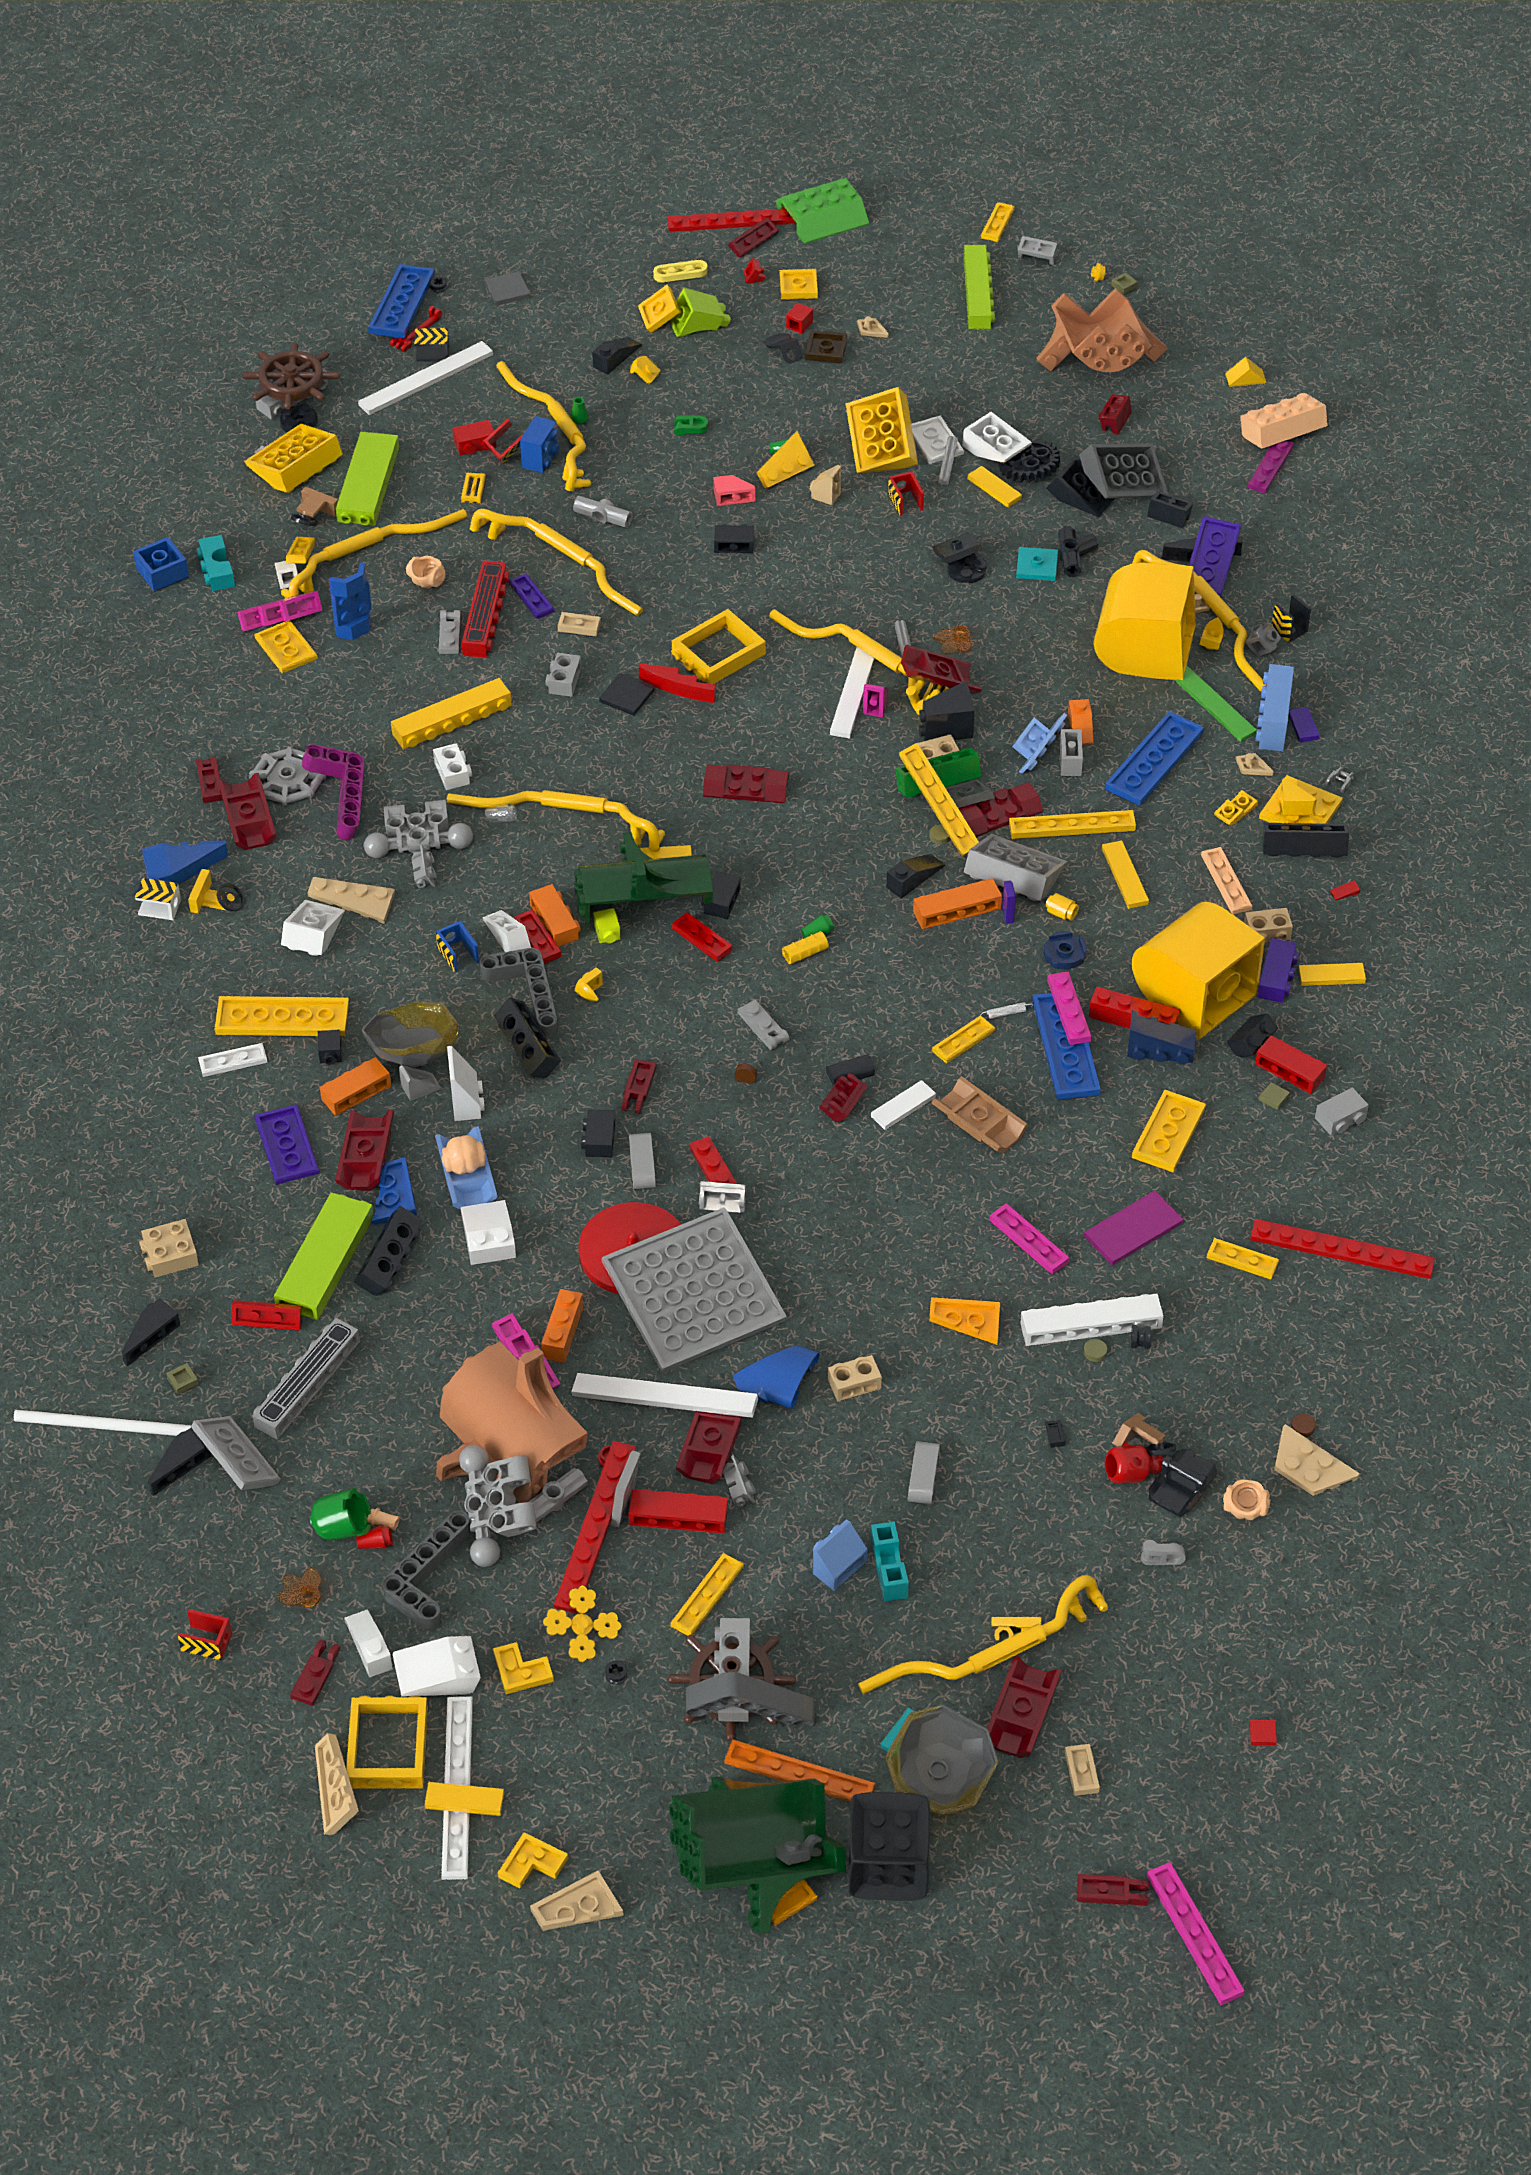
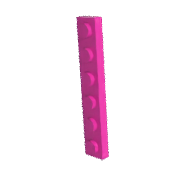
[1147,1862,1245,2005]

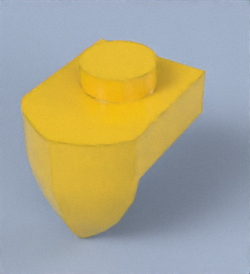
[630,356,661,384]
[1199,617,1224,650]
[575,968,603,1001]

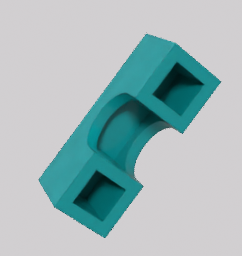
[196,535,235,591]
[870,1522,909,1602]

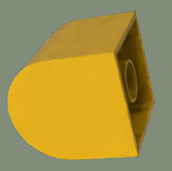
[1094,563,1196,680]
[1132,902,1265,1039]

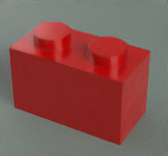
[452,420,496,455]

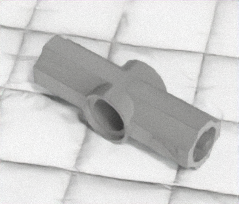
[573,496,633,528]
[528,1468,588,1523]

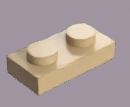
[558,612,601,636]
[1065,1744,1100,1796]

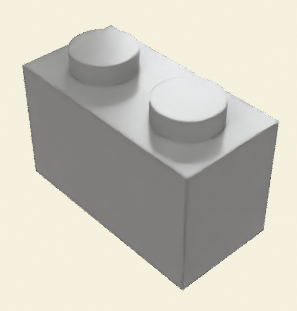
[1060,729,1083,776]
[1315,1087,1369,1135]

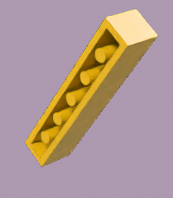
[391,678,512,749]

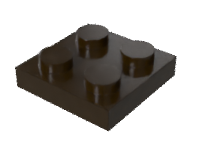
[805,330,847,363]

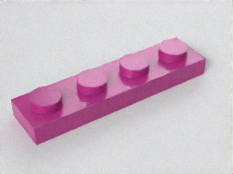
[1047,971,1091,1045]
[990,1203,1069,1275]

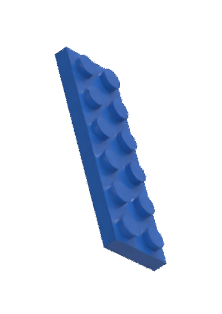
[368,264,435,338]
[1105,711,1204,806]
[1032,993,1101,1100]

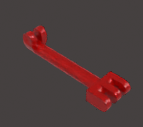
[390,306,442,352]

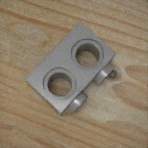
[545,653,581,697]

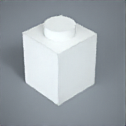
[275,561,298,589]

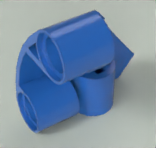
[733,1345,820,1409]

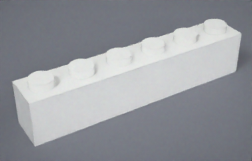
[1021,1294,1163,1346]

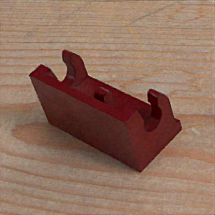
[1098,394,1132,435]
[819,1073,868,1122]

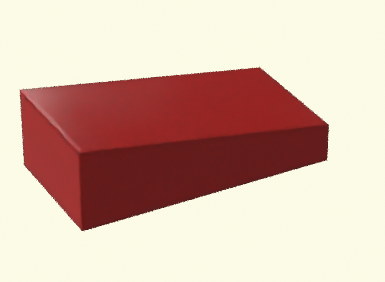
[1330,880,1360,900]

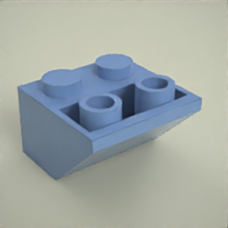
[813,1519,868,1591]

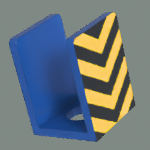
[436,921,479,972]

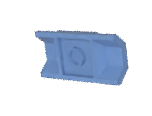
[435,1126,497,1210]

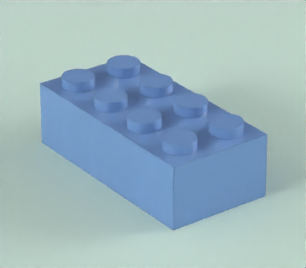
[1256,664,1294,751]

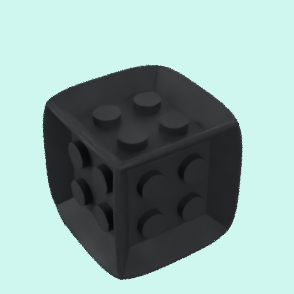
[848,1792,930,1901]

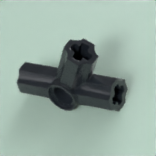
[1058,526,1098,577]

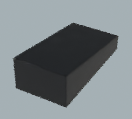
[1045,1420,1065,1448]

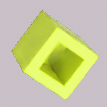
[593,908,620,943]

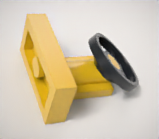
[188,869,245,914]

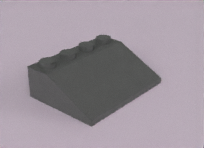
[1079,443,1168,498]

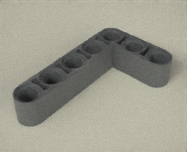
[480,948,558,1039]
[382,1510,471,1631]
[685,1672,815,1727]

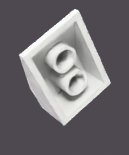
[962,412,1031,462]
[281,900,345,955]
[447,1046,485,1121]
[460,1200,516,1265]
[393,1636,480,1696]

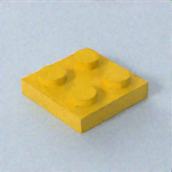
[780,269,818,299]
[638,285,680,332]

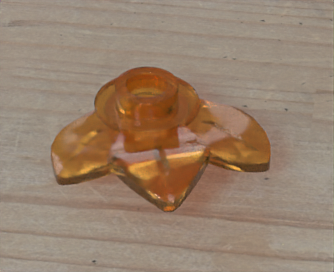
[933,625,972,655]
[277,1567,321,1608]

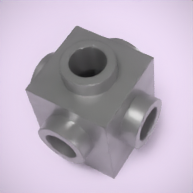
[1246,623,1281,657]

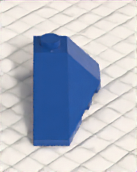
[141,840,228,885]

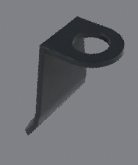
[763,333,801,364]

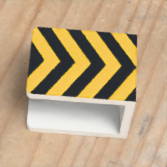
[135,878,181,920]

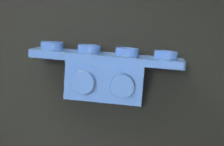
[1012,713,1067,774]

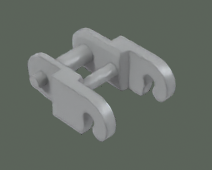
[1325,767,1354,793]

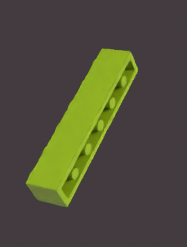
[964,245,995,329]

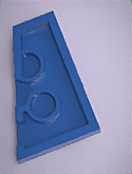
[372,1157,417,1225]

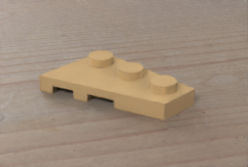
[530,1871,623,1931]

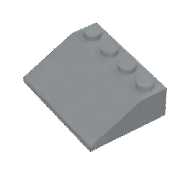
[964,833,1067,901]

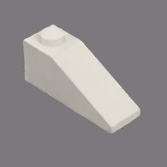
[483,910,531,952]
[344,1610,392,1678]

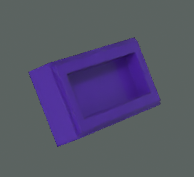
[1288,707,1320,743]
[1002,881,1016,924]

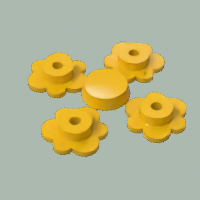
[543,1586,621,1662]

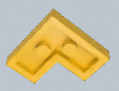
[493,1642,554,1694]
[498,1833,568,1888]

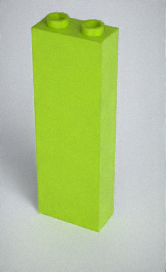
[336,432,399,526]
[274,1192,374,1320]

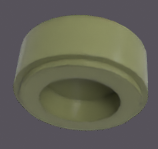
[929,825,950,844]
[1084,1339,1107,1362]

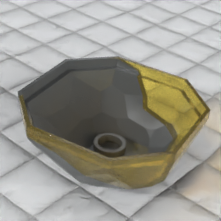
[362,1001,458,1068]
[885,1705,999,1816]

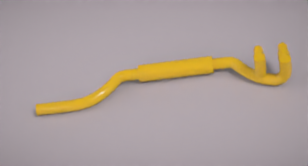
[281,509,467,598]
[470,509,643,616]
[1132,550,1267,693]
[769,609,941,715]
[858,1575,1108,1695]

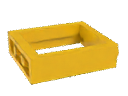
[671,609,766,684]
[346,1696,428,1789]

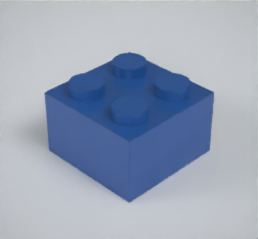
[520,416,560,473]
[133,537,189,591]

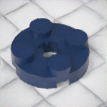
[1043,931,1087,969]

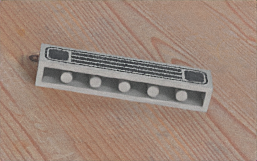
[252,1318,360,1440]

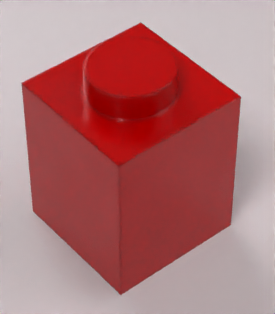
[786,303,813,334]

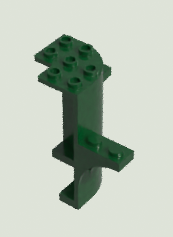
[574,832,713,925]
[669,1776,846,1934]

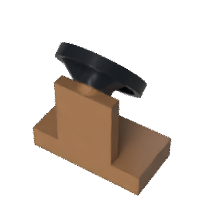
[291,487,338,526]
[1113,1413,1177,1456]

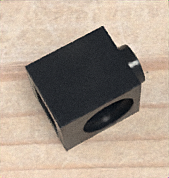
[318,1029,342,1065]

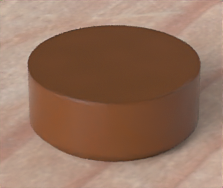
[734,1063,757,1084]
[1291,1414,1316,1437]

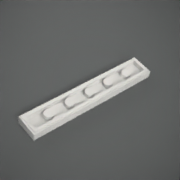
[830,647,875,738]

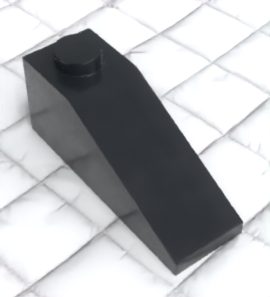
[592,337,642,375]
[886,854,945,899]
[122,1298,181,1366]
[148,1428,211,1496]

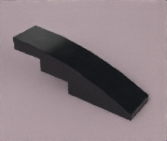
[1162,537,1243,562]

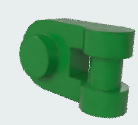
[674,415,708,435]

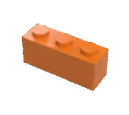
[529,884,580,947]
[320,1057,391,1116]
[541,1289,583,1363]

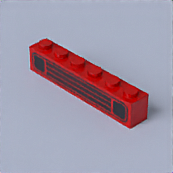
[462,561,510,658]

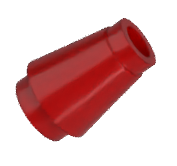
[356,1525,393,1549]

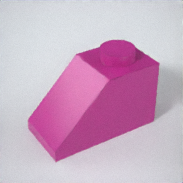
[863,684,888,717]

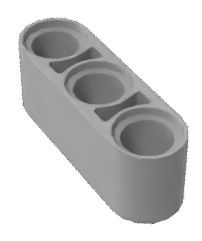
[629,1133,656,1189]
[908,1441,940,1504]

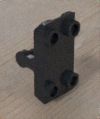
[1149,1449,1217,1517]

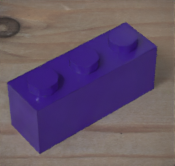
[1257,938,1299,1003]

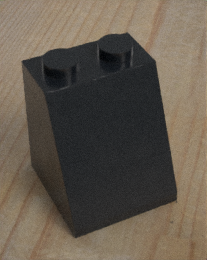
[919,682,975,741]

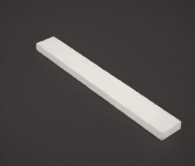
[358,341,493,415]
[571,1373,758,1418]
[442,1697,473,1880]

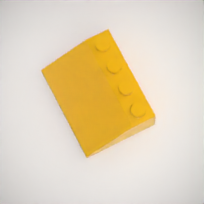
[846,387,918,473]
[245,424,343,493]

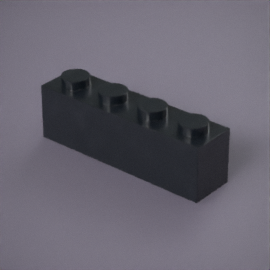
[1263,823,1349,858]

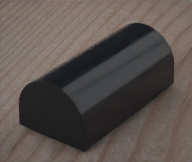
[826,1054,875,1086]

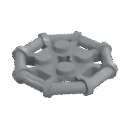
[249,746,326,806]

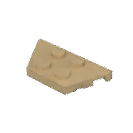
[1274,1424,1360,1496]

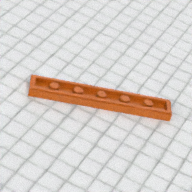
[724,1740,875,1802]

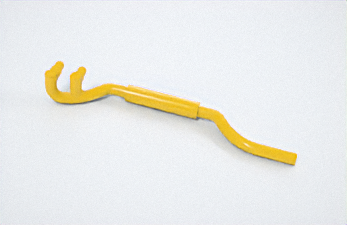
[497,361,591,491]
[447,790,665,851]

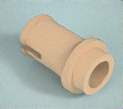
[367,1508,400,1531]

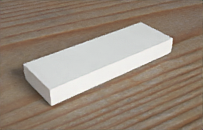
[198,1043,267,1077]
[871,1080,936,1130]

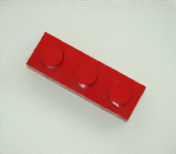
[514,909,561,964]
[672,912,732,962]
[689,1136,737,1184]
[231,1300,302,1331]

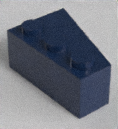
[1127,1010,1196,1064]

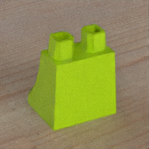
[669,288,731,338]

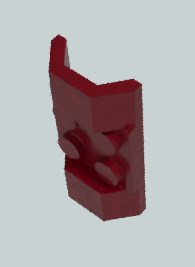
[901,644,982,694]
[703,765,789,804]
[218,773,277,850]
[958,782,1043,837]
[335,1110,394,1191]
[675,1411,743,1484]
[987,1656,1062,1758]

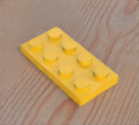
[1132,1090,1206,1173]

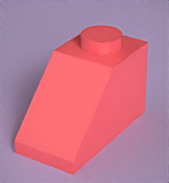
[713,475,755,506]

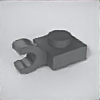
[775,1834,822,1865]

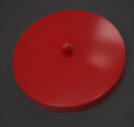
[579,1202,681,1295]

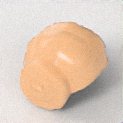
[406,556,446,589]
[442,1135,485,1175]
[1223,1480,1270,1520]

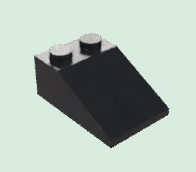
[1046,456,1115,517]

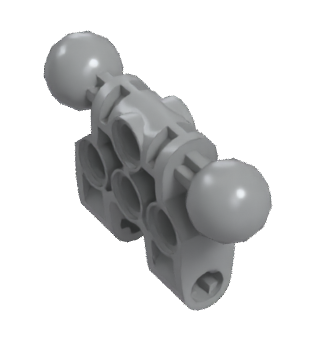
[364,800,473,859]
[459,1445,537,1567]

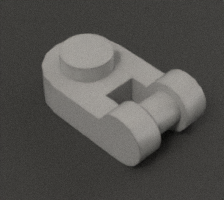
[1141,1540,1186,1565]

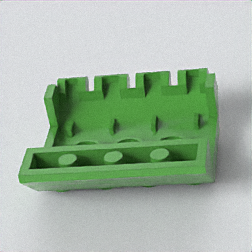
[776,178,869,244]

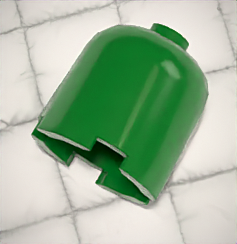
[310,1488,371,1541]

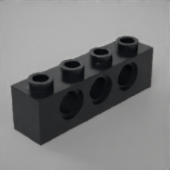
[494,997,561,1079]
[354,1205,422,1296]

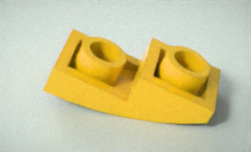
[1214,790,1258,826]

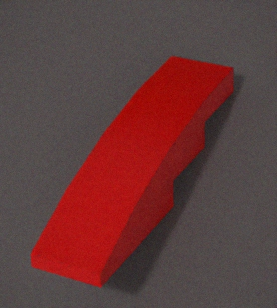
[639,663,716,703]

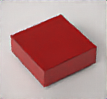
[1249,1720,1277,1746]

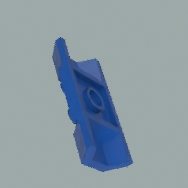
[329,562,372,640]

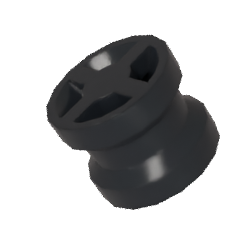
[1131,1325,1151,1349]

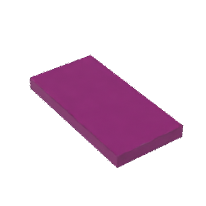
[1084,1190,1183,1266]

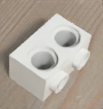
[433,743,472,790]

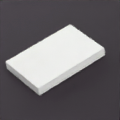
[911,416,964,464]

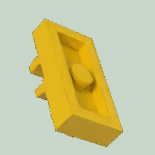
[991,1617,1041,1640]

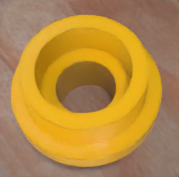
[1091,263,1105,282]

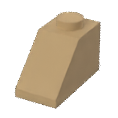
[810,465,841,505]

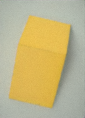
[1225,357,1266,387]
[1280,778,1317,815]

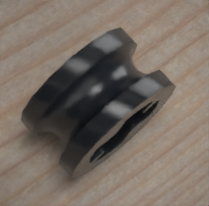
[430,276,447,293]
[605,1660,627,1685]

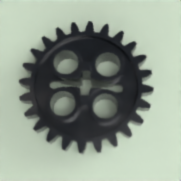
[998,439,1061,483]

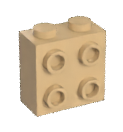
[139,1219,199,1278]

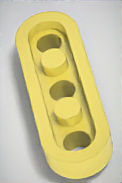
[653,260,707,282]

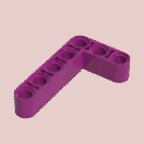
[301,744,364,841]

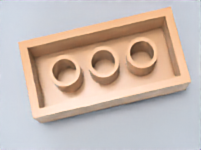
[1240,393,1327,448]

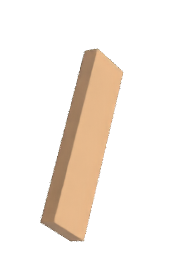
[1201,847,1252,914]

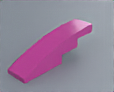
[237,591,322,631]
[492,1313,560,1389]

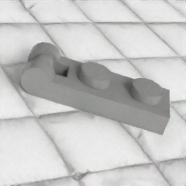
[439,610,461,654]
[737,1000,790,1050]

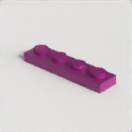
[1247,440,1294,493]

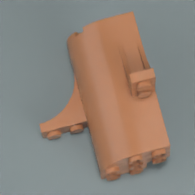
[1037,288,1167,372]
[436,1341,588,1503]

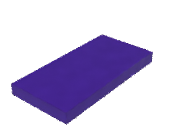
[1189,516,1241,597]
[254,1104,319,1185]

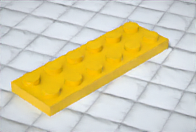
[215,996,349,1036]

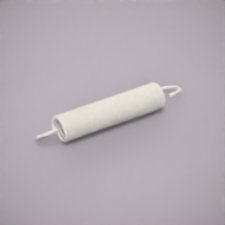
[981,1002,1033,1019]

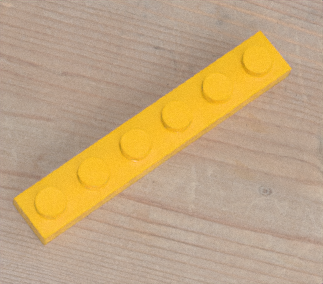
[899,743,979,857]
[1009,810,1136,839]

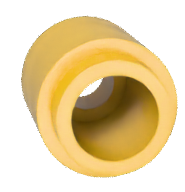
[1046,893,1079,921]

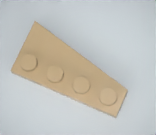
[308,877,395,924]
[315,1733,359,1835]

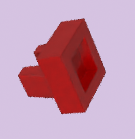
[743,258,766,284]

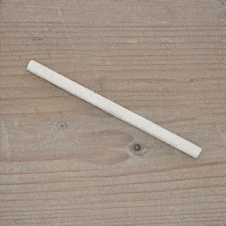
[14,1410,191,1436]

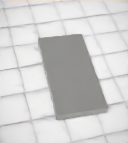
[191,1416,280,1490]

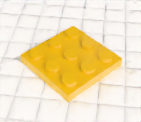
[1259,775,1343,824]

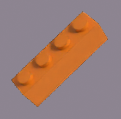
[913,878,1002,929]

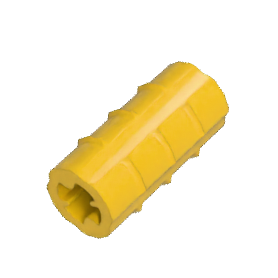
[782,931,828,965]

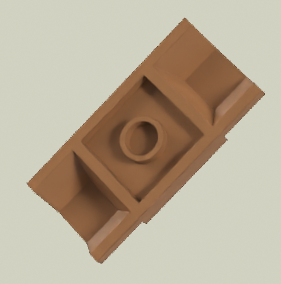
[932,1076,1027,1153]

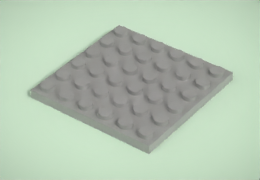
[602,1207,787,1373]

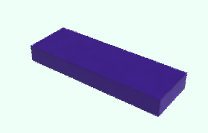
[509,574,555,619]

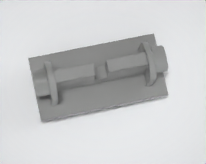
[412,845,436,888]
[723,1455,756,1507]

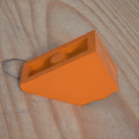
[1068,699,1094,745]

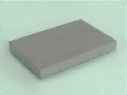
[611,1451,641,1528]

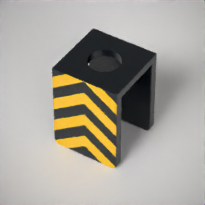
[414,328,449,362]
[1272,595,1311,643]

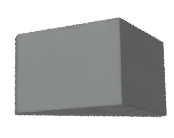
[399,1065,441,1101]

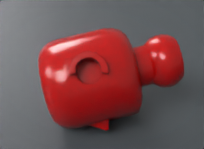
[1104,1442,1164,1484]

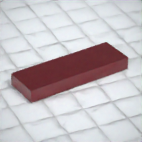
[728,217,779,258]

